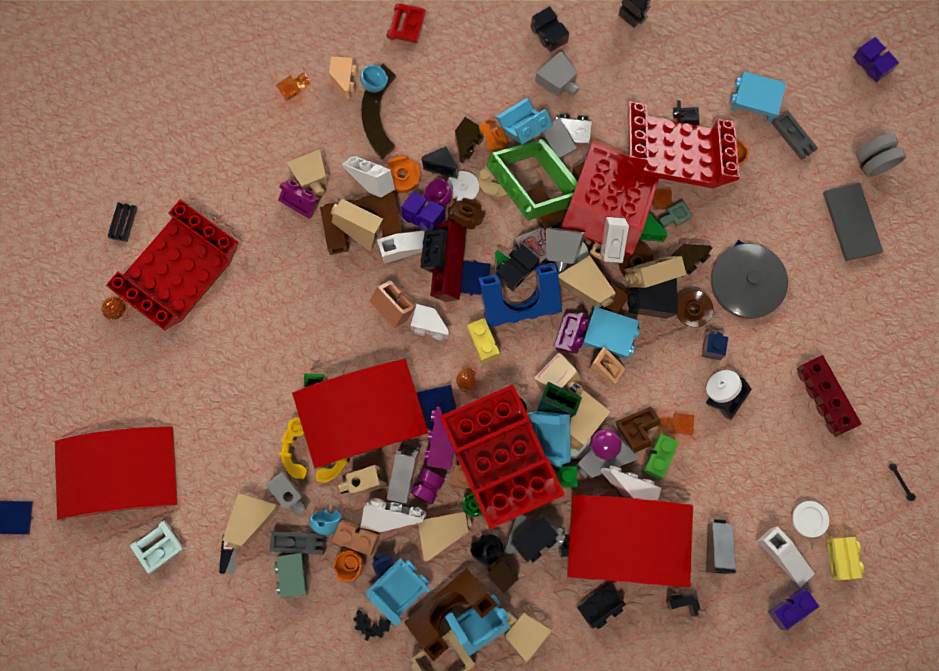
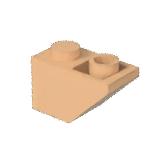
[329,56,357,99]

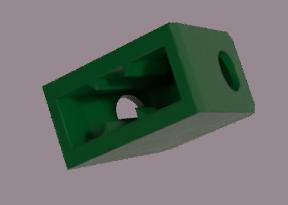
[537,382,582,418]

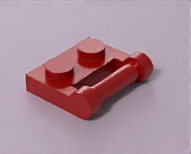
[386,3,426,44]

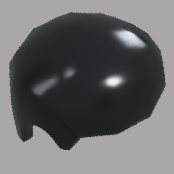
[470,534,503,564]

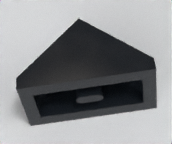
[421,147,459,179]

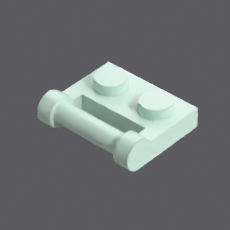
[130,520,184,574]

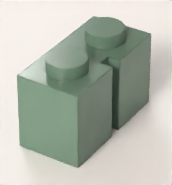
[274,553,308,598]

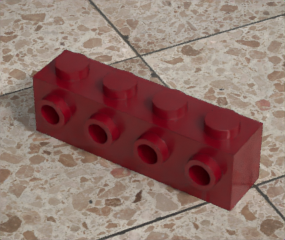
[430,221,466,302]
[797,355,862,437]

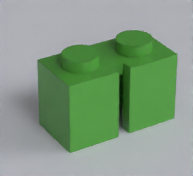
[642,434,679,480]

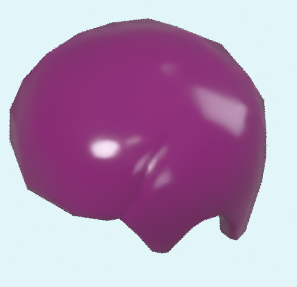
[424,179,453,207]
[590,429,622,460]

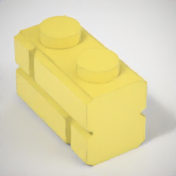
[467,318,500,364]
[826,537,864,580]

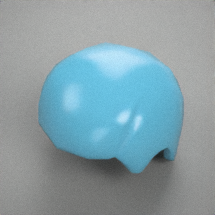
[360,65,388,93]
[309,509,342,536]

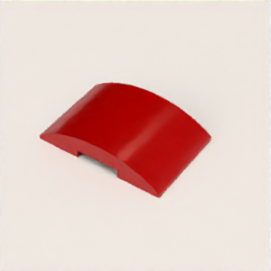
[292,358,429,469]
[439,384,565,529]
[55,427,178,520]
[567,495,693,588]

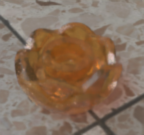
[101,297,126,319]
[456,368,476,392]

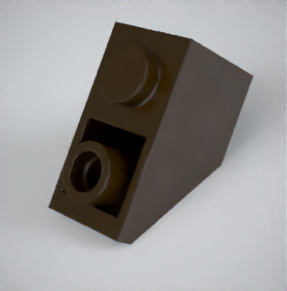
[455,117,484,163]
[670,244,713,277]
[487,560,518,594]

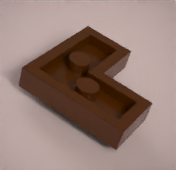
[616,407,661,453]

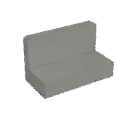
[540,119,576,162]

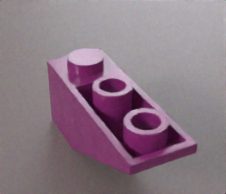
[424,406,454,470]

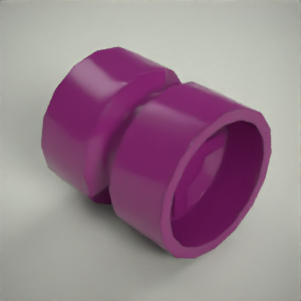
[410,468,445,505]

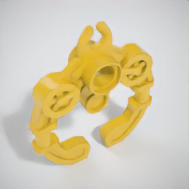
[279,417,349,483]

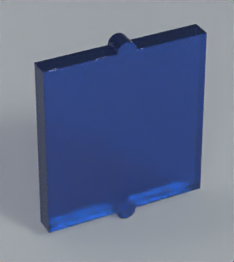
[460,260,491,296]
[0,501,33,535]

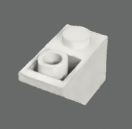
[411,304,449,341]

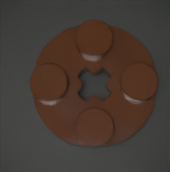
[447,198,485,229]

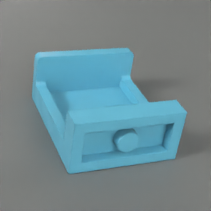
[730,72,786,123]
[496,98,553,144]
[582,307,640,360]
[527,411,570,467]
[365,558,431,626]
[445,590,511,656]

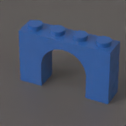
[478,263,562,327]

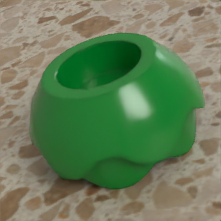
[462,493,482,517]

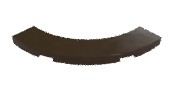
[361,64,396,160]

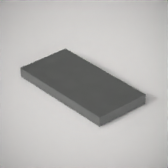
[823,183,883,261]

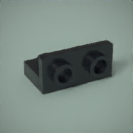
[420,229,447,273]
[576,584,626,629]

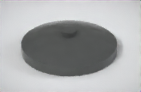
[711,244,788,319]

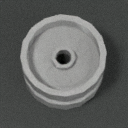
[856,133,907,177]

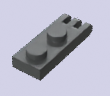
[772,111,818,160]
[270,531,326,555]

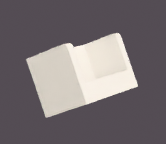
[600,217,629,263]

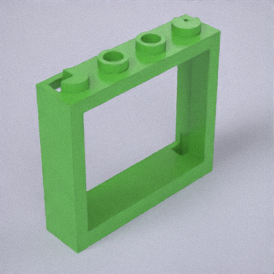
[486,139,577,221]

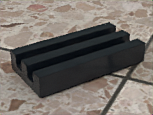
[107,202,137,242]

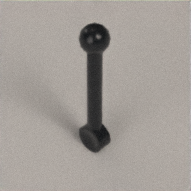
[889,463,916,501]

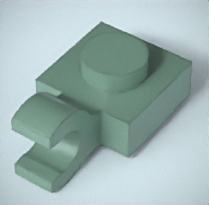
[658,201,693,228]

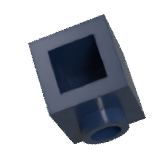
[701,332,729,360]

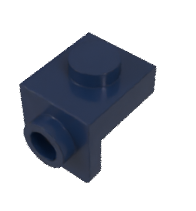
[371,552,394,579]

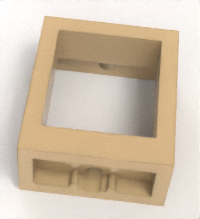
[625,256,687,288]
[410,629,475,671]

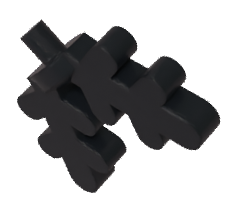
[353,610,391,641]

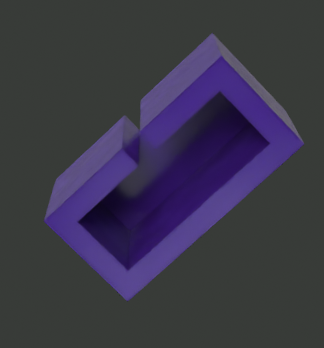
[853,36,899,83]
[401,192,445,231]
[768,589,820,630]

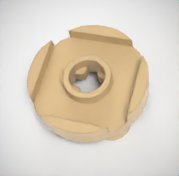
[478,165,515,199]

